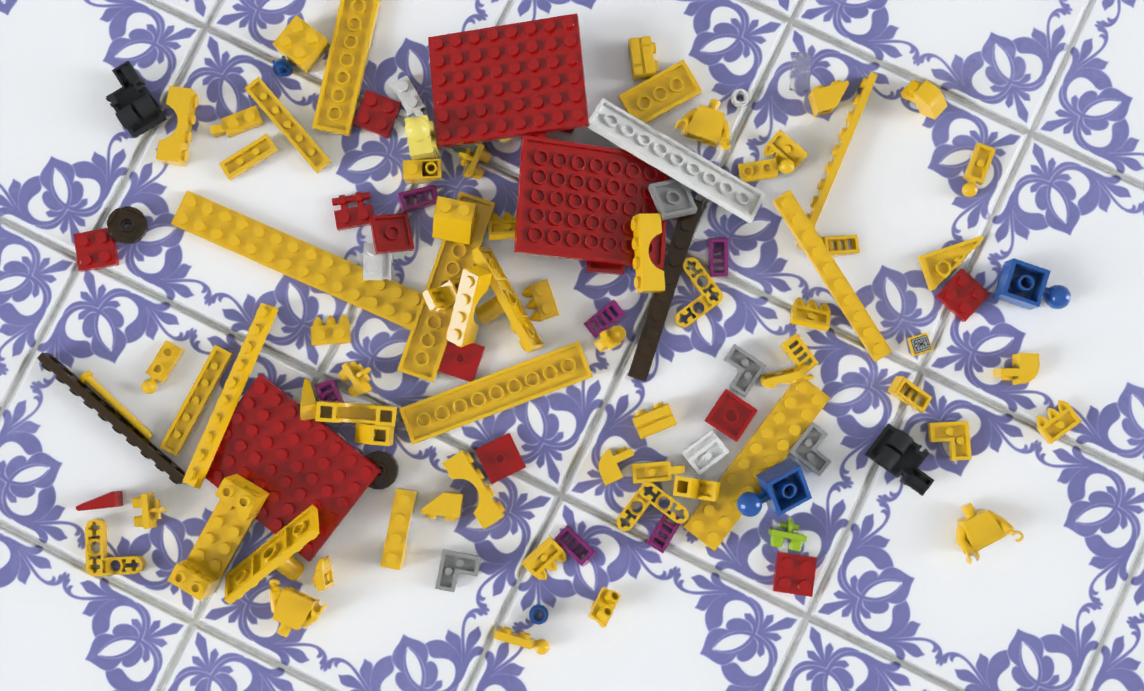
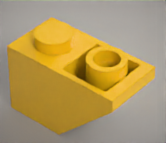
[808,80,849,117]
[403,159,442,184]
[354,423,395,446]
[421,491,464,521]

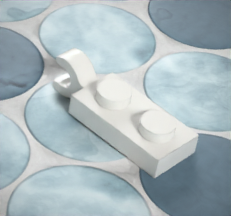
[391,75,426,117]

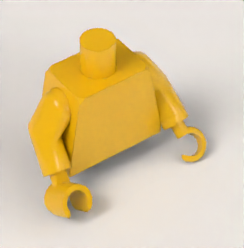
[674,99,731,150]
[956,502,1024,564]
[269,579,327,637]

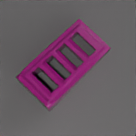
[397,185,438,213]
[707,237,728,277]
[583,299,625,339]
[315,378,344,402]
[646,511,680,553]
[555,525,597,567]

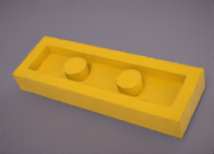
[219,133,279,181]

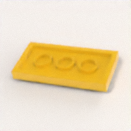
[618,59,702,124]

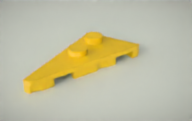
[917,235,984,291]

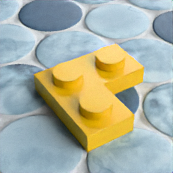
[927,421,972,461]

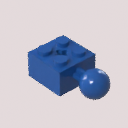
[993,258,1071,310]
[737,458,812,517]

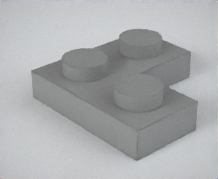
[723,344,767,397]
[789,422,832,476]
[435,549,482,592]

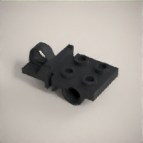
[106,61,167,138]
[865,423,935,496]

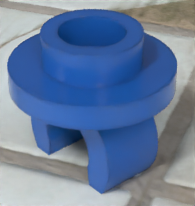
[272,56,292,76]

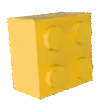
[272,15,330,74]

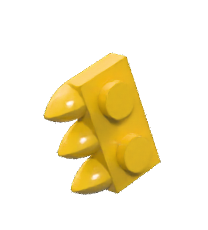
[764,129,809,170]
[488,212,517,240]
[522,279,559,322]
[790,297,831,332]
[310,314,351,346]
[1037,400,1082,444]
[521,536,567,580]
[313,555,334,591]

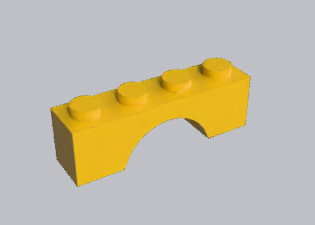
[156,85,199,167]
[631,213,665,293]
[446,265,492,347]
[315,400,397,427]
[442,450,505,529]
[380,487,419,570]

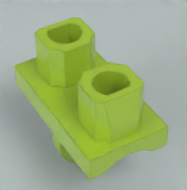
[768,517,807,552]

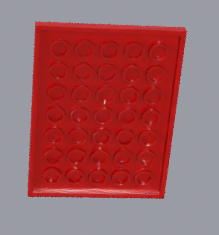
[428,13,590,148]
[514,135,669,270]
[205,374,381,562]

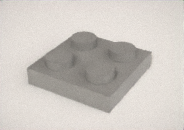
[648,179,698,221]

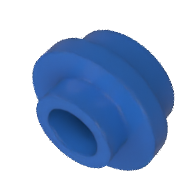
[529,604,549,625]

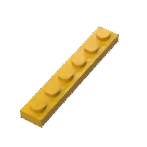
[244,76,332,174]
[159,345,234,456]

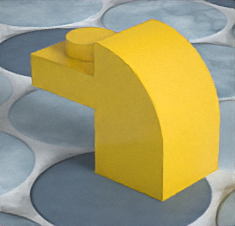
[901,80,947,120]
[422,279,461,311]
[993,353,1040,385]
[598,446,634,486]
[673,476,721,502]

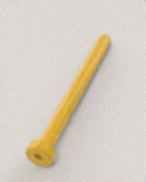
[79,370,153,439]

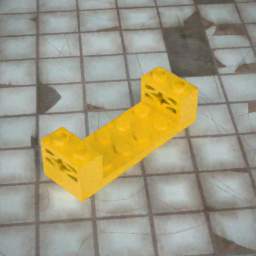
[167,474,269,601]

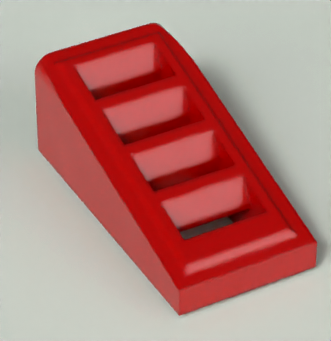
[76,491,123,511]

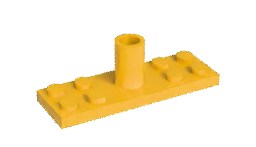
[471,247,545,353]
[224,505,320,605]

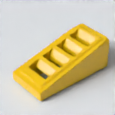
[821,235,860,257]
[780,333,819,374]
[887,376,932,413]
[300,378,317,420]

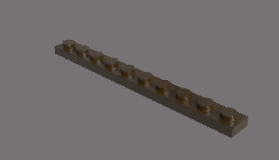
[628,199,703,382]
[37,352,186,484]

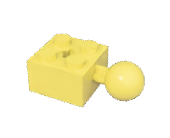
[404,115,440,160]

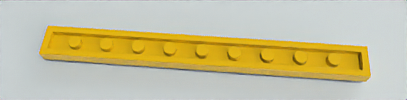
[795,72,878,250]
[772,190,892,362]
[182,303,279,489]

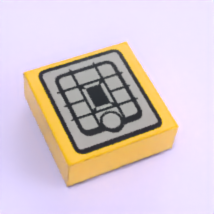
[907,333,933,357]

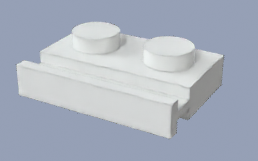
[363,243,392,280]
[681,430,729,475]

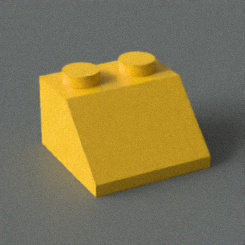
[432,196,478,245]

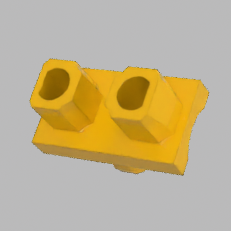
[458,143,492,179]
[594,325,626,353]
[338,361,373,397]
[132,492,167,529]
[588,586,621,628]

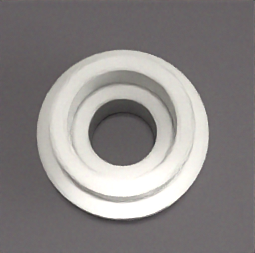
[730,89,750,108]

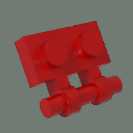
[332,191,374,231]

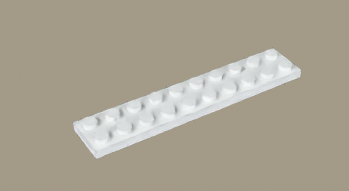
[587,98,766,223]

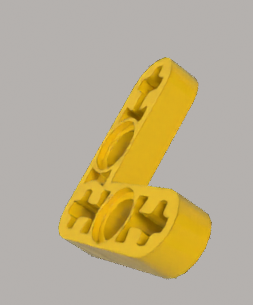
[674,257,723,328]
[617,482,689,531]
[85,518,146,576]

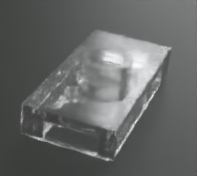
[789,52,812,92]

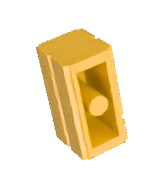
[628,36,659,81]
[632,401,677,439]

